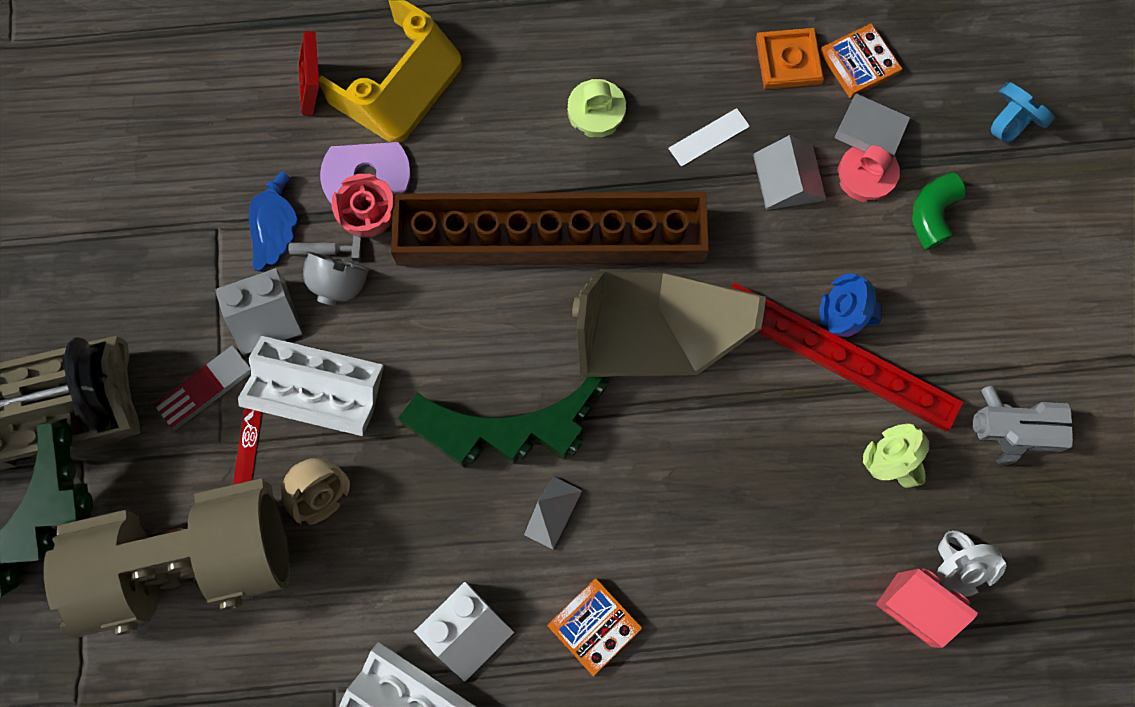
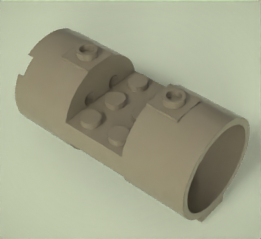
[44,478,290,638]

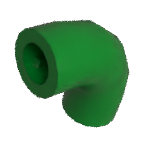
[912,172,965,251]

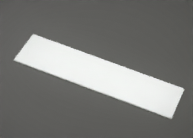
[668,108,750,166]

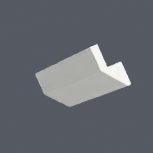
[238,336,383,436]
[339,642,476,707]

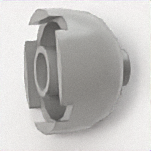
[303,252,369,306]

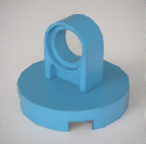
[991,82,1055,143]

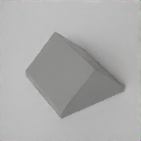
[753,135,826,210]

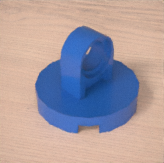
[819,273,882,337]

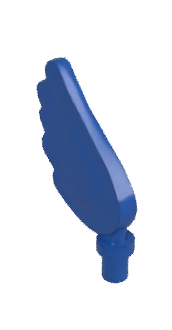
[249,171,298,272]

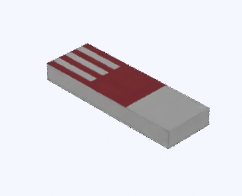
[154,345,251,431]

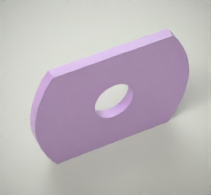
[320,142,411,205]

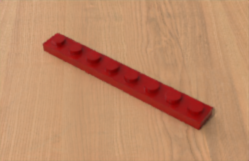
[731,282,963,432]

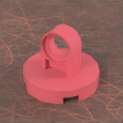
[837,145,900,202]

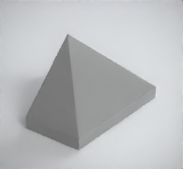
[524,476,582,550]

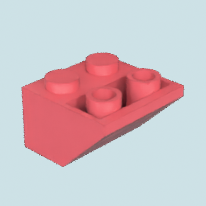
[876,568,978,648]

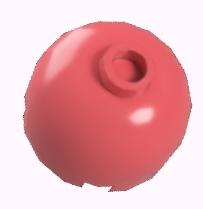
[332,174,393,238]

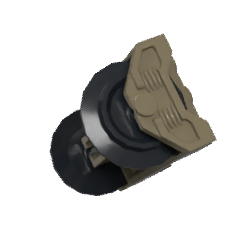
[0,336,141,470]

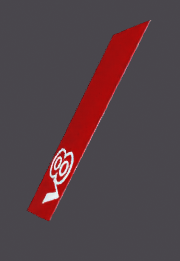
[233,408,261,485]

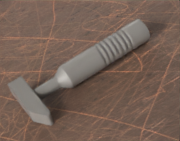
[289,235,362,261]

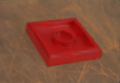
[298,31,319,116]

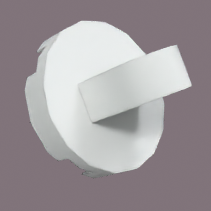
[936,530,1007,597]

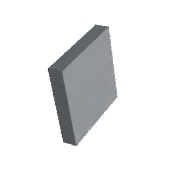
[834,93,910,159]

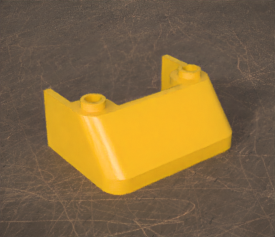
[319,0,462,143]

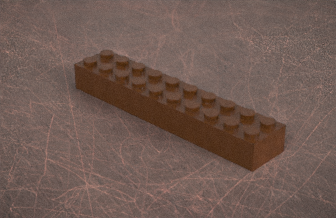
[391,192,709,266]

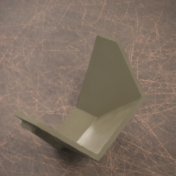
[572,269,766,377]

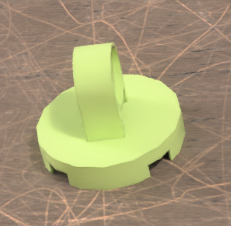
[568,79,626,137]
[863,424,929,488]

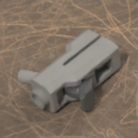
[973,385,1073,465]

